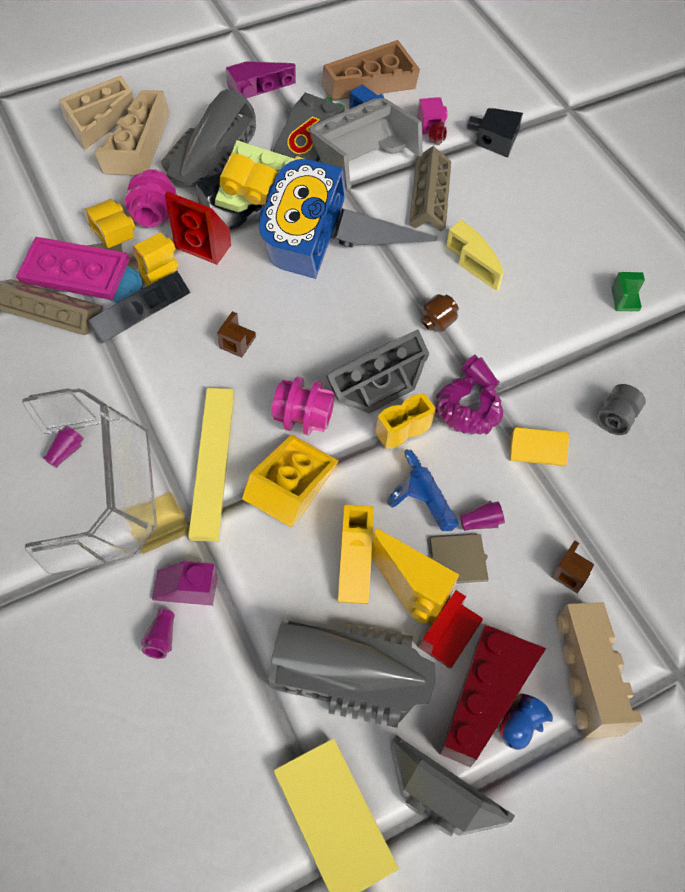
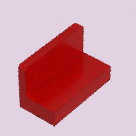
[420,590,483,669]

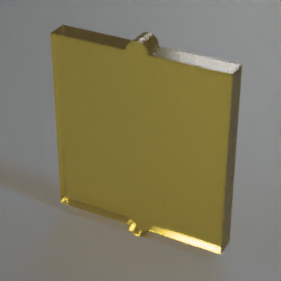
[125,493,189,554]

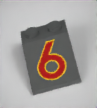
[273,92,345,162]

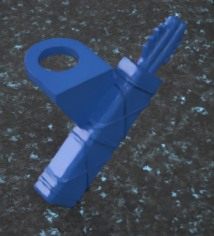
[387,449,459,531]

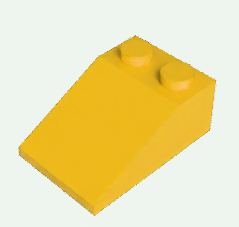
[242,434,339,528]
[371,528,459,625]

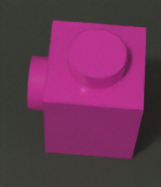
[417,97,448,135]

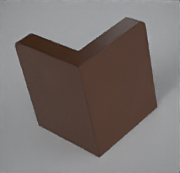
[217,311,256,358]
[551,540,594,594]

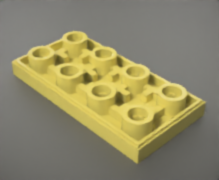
[273,738,399,892]

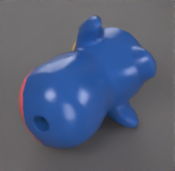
[500,693,553,750]

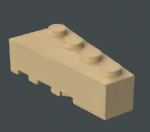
[94,90,170,175]
[557,602,643,739]

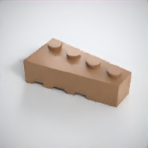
[322,40,420,100]

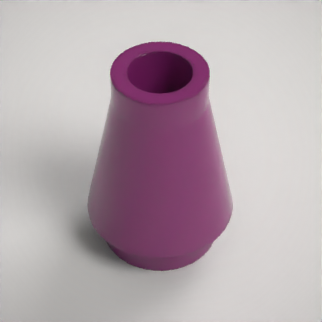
[460,354,500,389]
[43,425,84,468]
[460,500,505,531]
[141,609,175,659]

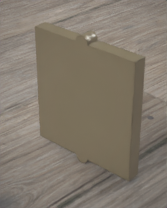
[430,534,489,584]

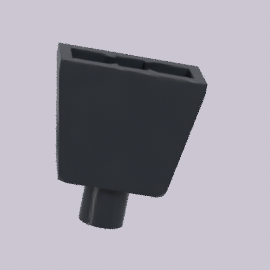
[467,108,523,158]

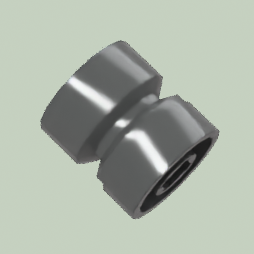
[596,384,646,435]

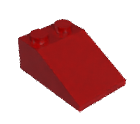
[165,191,231,265]

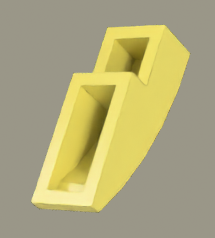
[446,219,504,291]

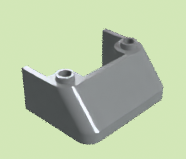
[310,98,423,190]

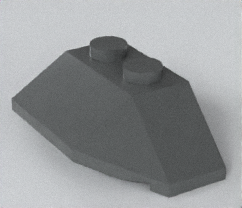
[325,329,430,413]
[390,735,515,836]

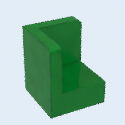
[611,272,645,312]

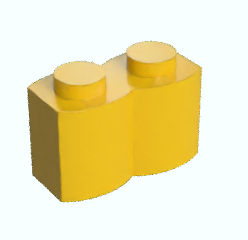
[220,153,278,205]
[84,199,136,249]
[133,232,179,286]
[375,393,436,449]

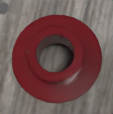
[429,121,447,145]

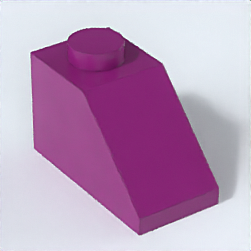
[152,561,218,606]

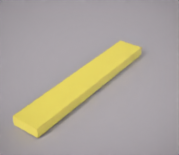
[189,388,235,542]

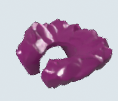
[435,377,503,435]

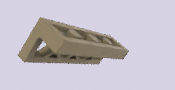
[409,145,451,231]
[0,279,103,335]

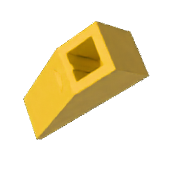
[338,504,374,605]

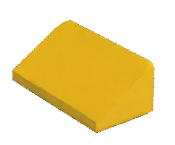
[510,427,569,466]

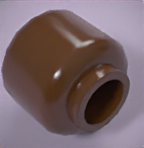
[420,294,459,332]

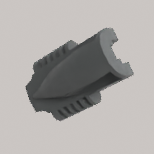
[161,89,256,188]
[269,618,435,728]

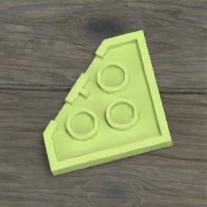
[215,140,297,212]

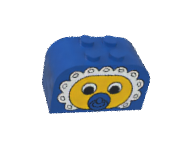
[259,159,346,279]

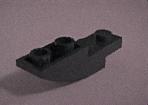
[88,271,191,344]

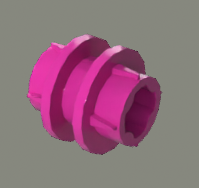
[125,169,177,228]
[271,376,335,436]

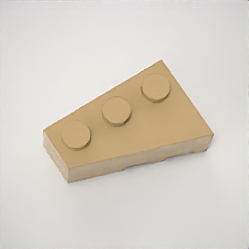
[59,76,133,150]

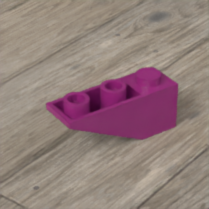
[226,61,296,99]

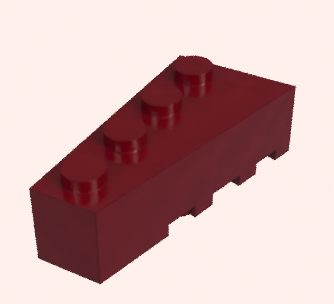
[440,624,546,767]

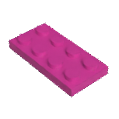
[16,236,130,300]

